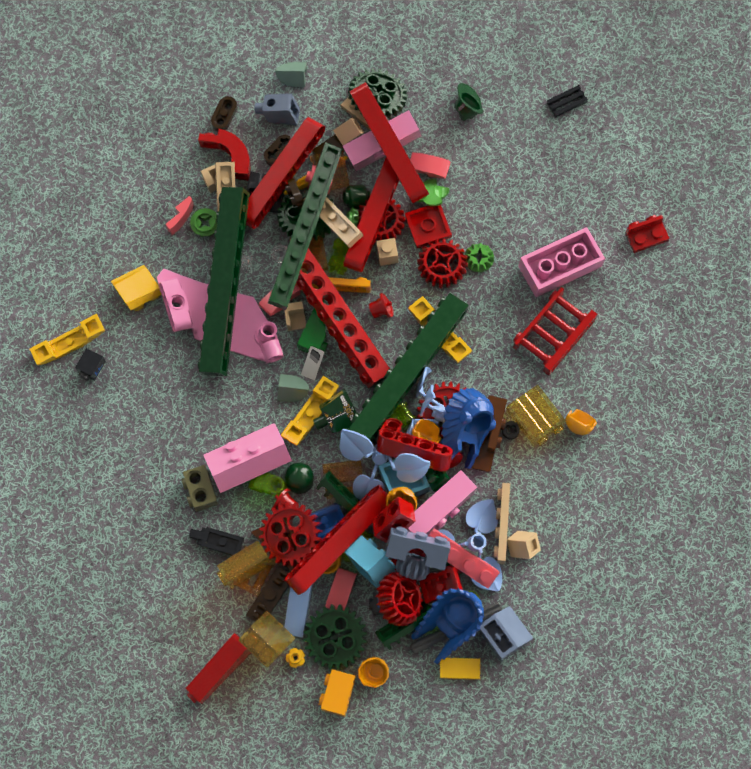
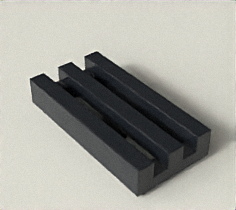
[547,85,588,118]

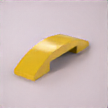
[408,296,472,363]
[30,313,105,366]
[281,376,339,446]

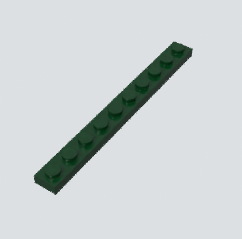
[268,142,343,310]

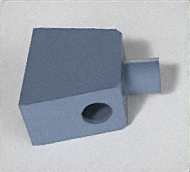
[254,94,300,125]

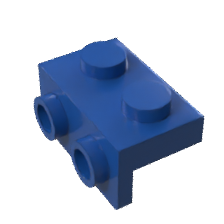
[310,502,344,543]

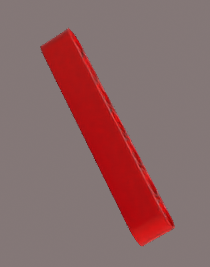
[349,82,429,203]
[246,117,325,229]
[343,158,399,273]
[284,485,387,595]

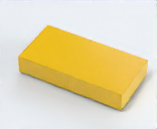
[440,658,480,680]

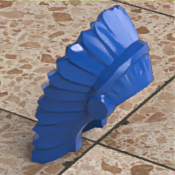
[440,388,496,469]
[411,588,484,664]

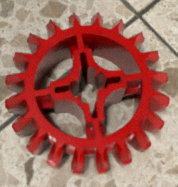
[357,199,405,244]
[417,238,468,288]
[375,572,424,626]

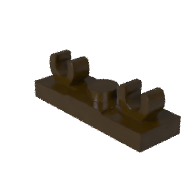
[246,565,289,627]

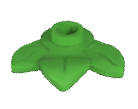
[417,178,450,206]

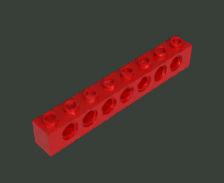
[296,248,390,388]

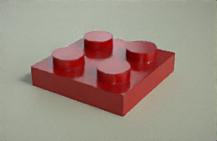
[404,205,452,249]

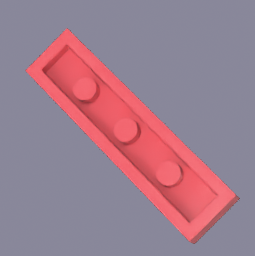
[428,528,500,589]

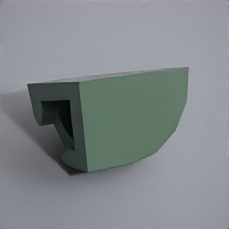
[275,62,307,87]
[277,374,309,402]

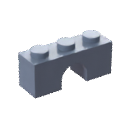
[385,527,450,570]

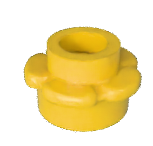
[286,648,305,668]

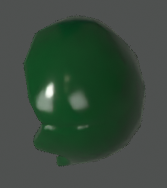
[285,462,314,494]

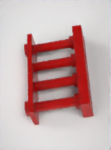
[513,287,598,375]

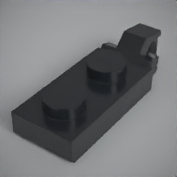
[189,527,245,558]

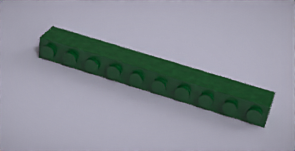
[198,187,250,376]
[340,293,469,442]

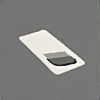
[301,346,324,380]

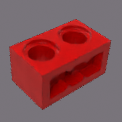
[372,496,416,543]

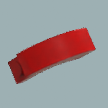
[198,129,251,181]

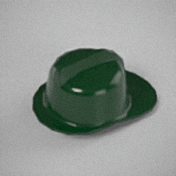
[454,83,483,121]

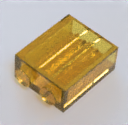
[506,384,566,447]
[217,540,272,589]
[238,611,295,668]

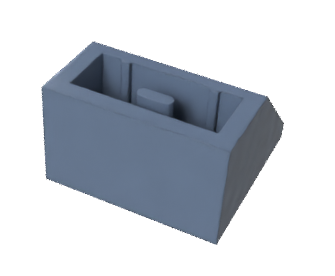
[479,606,533,662]

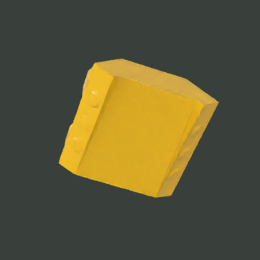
[111,265,162,311]

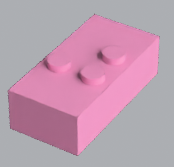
[343,110,421,171]
[518,227,605,297]
[204,423,292,493]
[407,470,477,535]

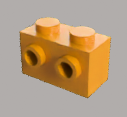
[318,669,356,717]

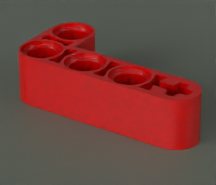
[376,418,453,471]

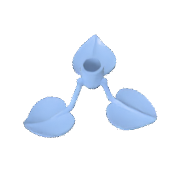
[406,367,446,435]
[340,429,430,501]
[438,499,502,592]

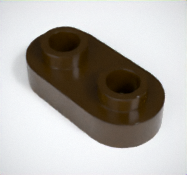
[211,96,237,131]
[285,178,304,210]

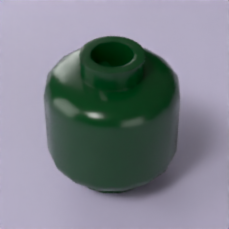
[343,184,371,209]

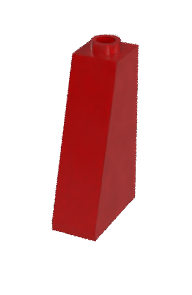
[185,633,252,704]

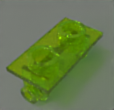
[328,237,349,275]

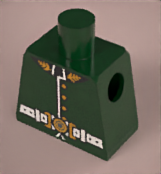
[313,388,357,433]

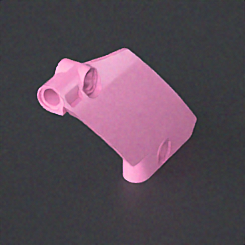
[157,269,284,364]

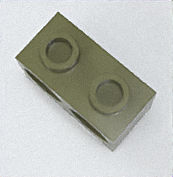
[181,465,218,512]

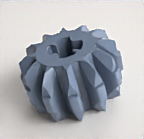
[396,553,430,581]

